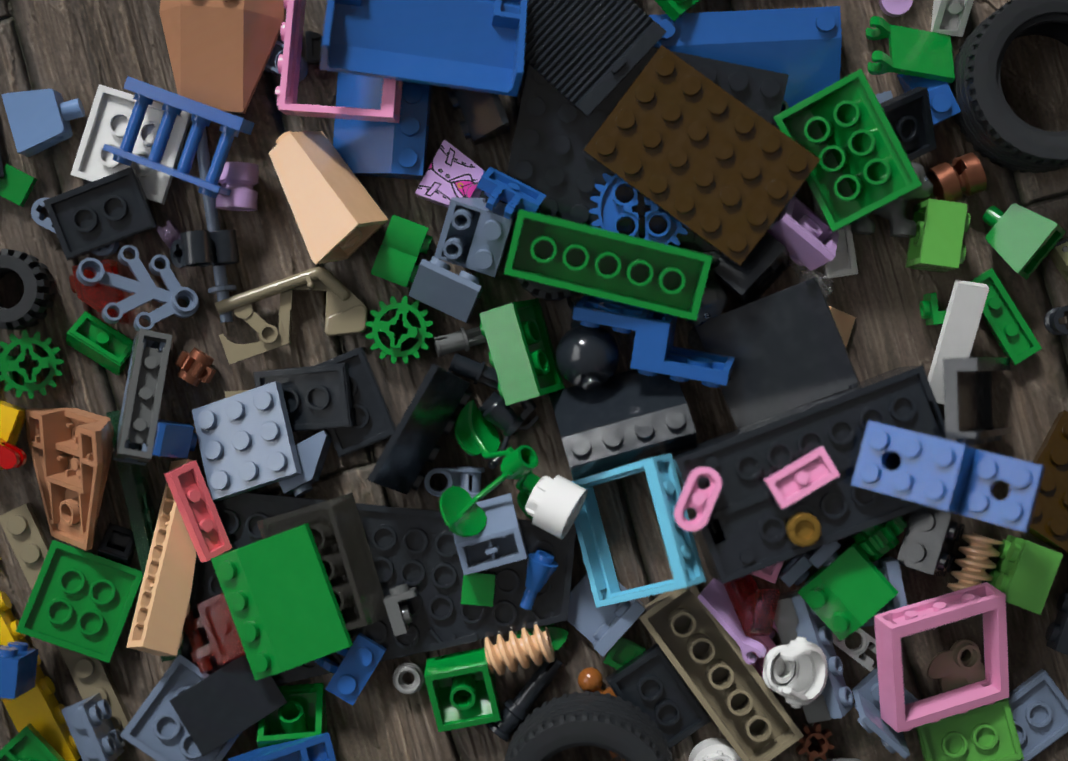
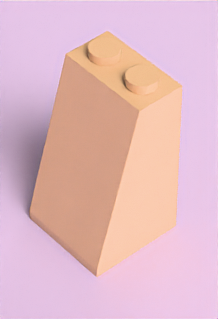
[269,131,389,265]

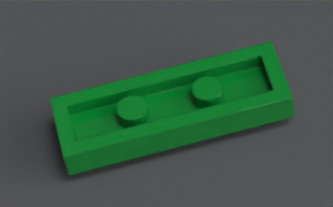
[968,268,1042,365]

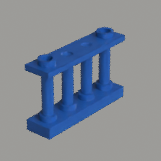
[103,76,255,198]

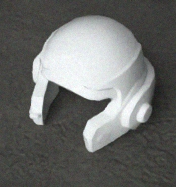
[763,637,828,708]

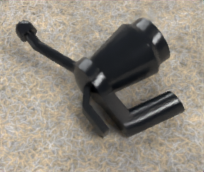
[478,392,539,469]

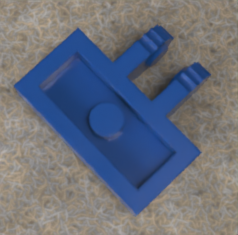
[477,166,547,220]
[314,633,387,706]

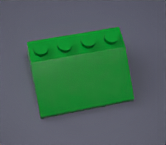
[774,69,922,232]
[211,523,353,681]

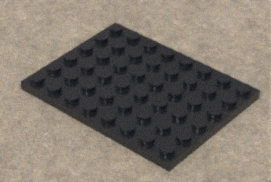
[502,47,789,254]

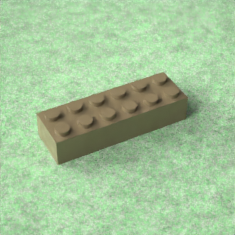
[639,585,804,761]

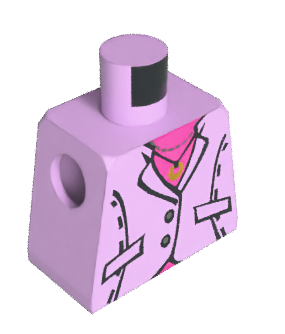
[415,140,489,208]

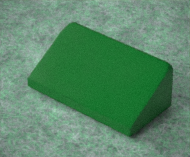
[66,311,133,376]

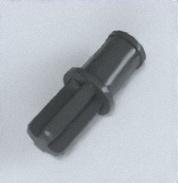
[433,326,487,357]

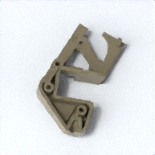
[215,267,368,365]

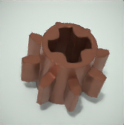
[175,347,216,387]
[796,722,835,761]

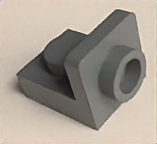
[383,584,418,636]

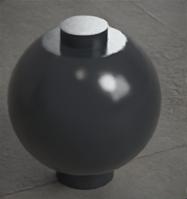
[556,320,619,390]

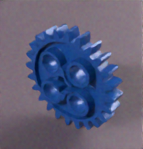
[589,173,688,246]

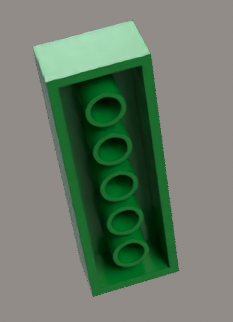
[504,209,713,321]

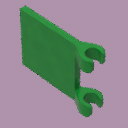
[865,16,955,83]

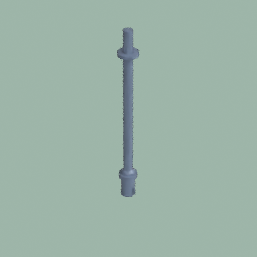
[191,113,237,323]

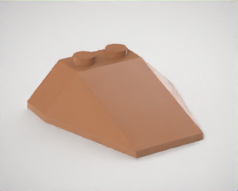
[159,0,286,114]
[25,408,114,550]

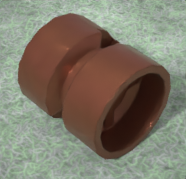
[928,152,987,202]

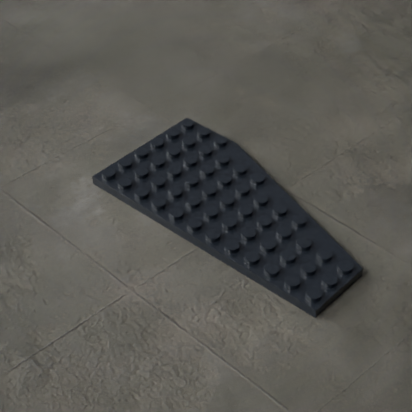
[182,489,576,686]

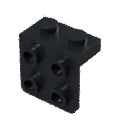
[897,506,965,577]

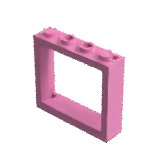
[275,0,403,123]
[874,582,1010,733]

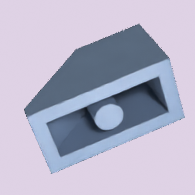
[278,430,332,497]

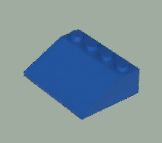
[333,72,432,180]

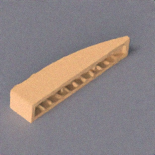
[127,458,196,656]

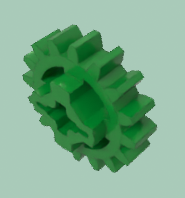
[365,296,434,364]
[0,330,64,399]
[845,516,907,562]

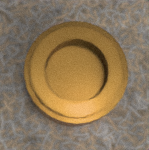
[786,512,821,547]

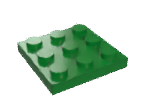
[16,540,144,663]

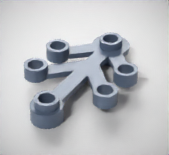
[76,245,199,332]

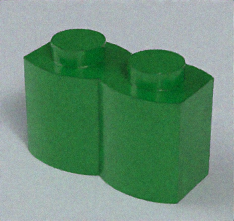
[371,214,433,288]

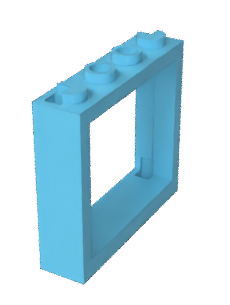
[571,453,706,608]

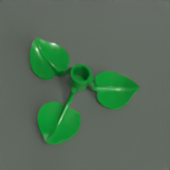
[440,400,540,538]

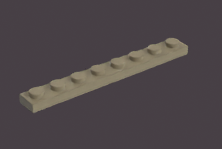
[0,503,131,733]

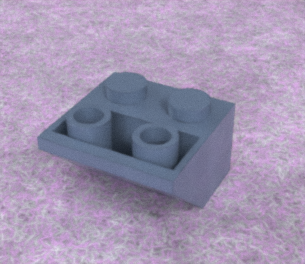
[434,197,517,277]
[408,257,483,324]
[453,493,528,575]

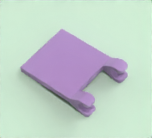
[697,578,778,665]

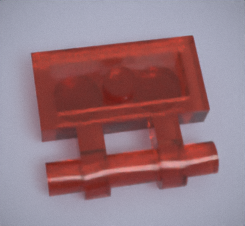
[182,593,246,674]

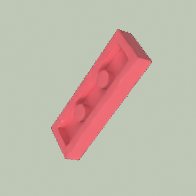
[164,460,232,562]

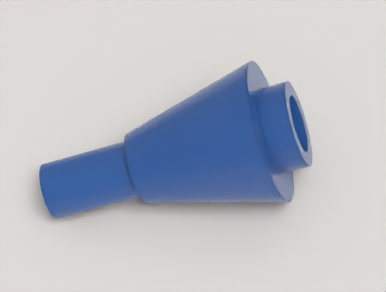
[520,550,558,610]

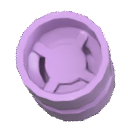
[215,162,259,211]

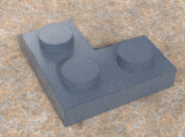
[778,541,841,587]

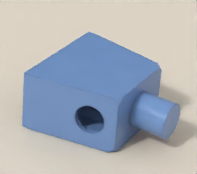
[1,89,85,157]

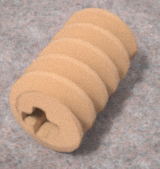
[947,533,1003,592]
[484,624,555,676]

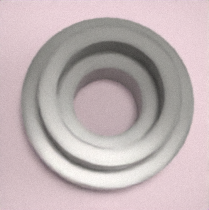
[393,662,424,694]

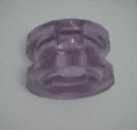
[156,219,181,249]

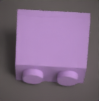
[767,196,839,271]

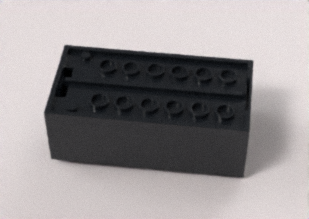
[672,365,951,584]

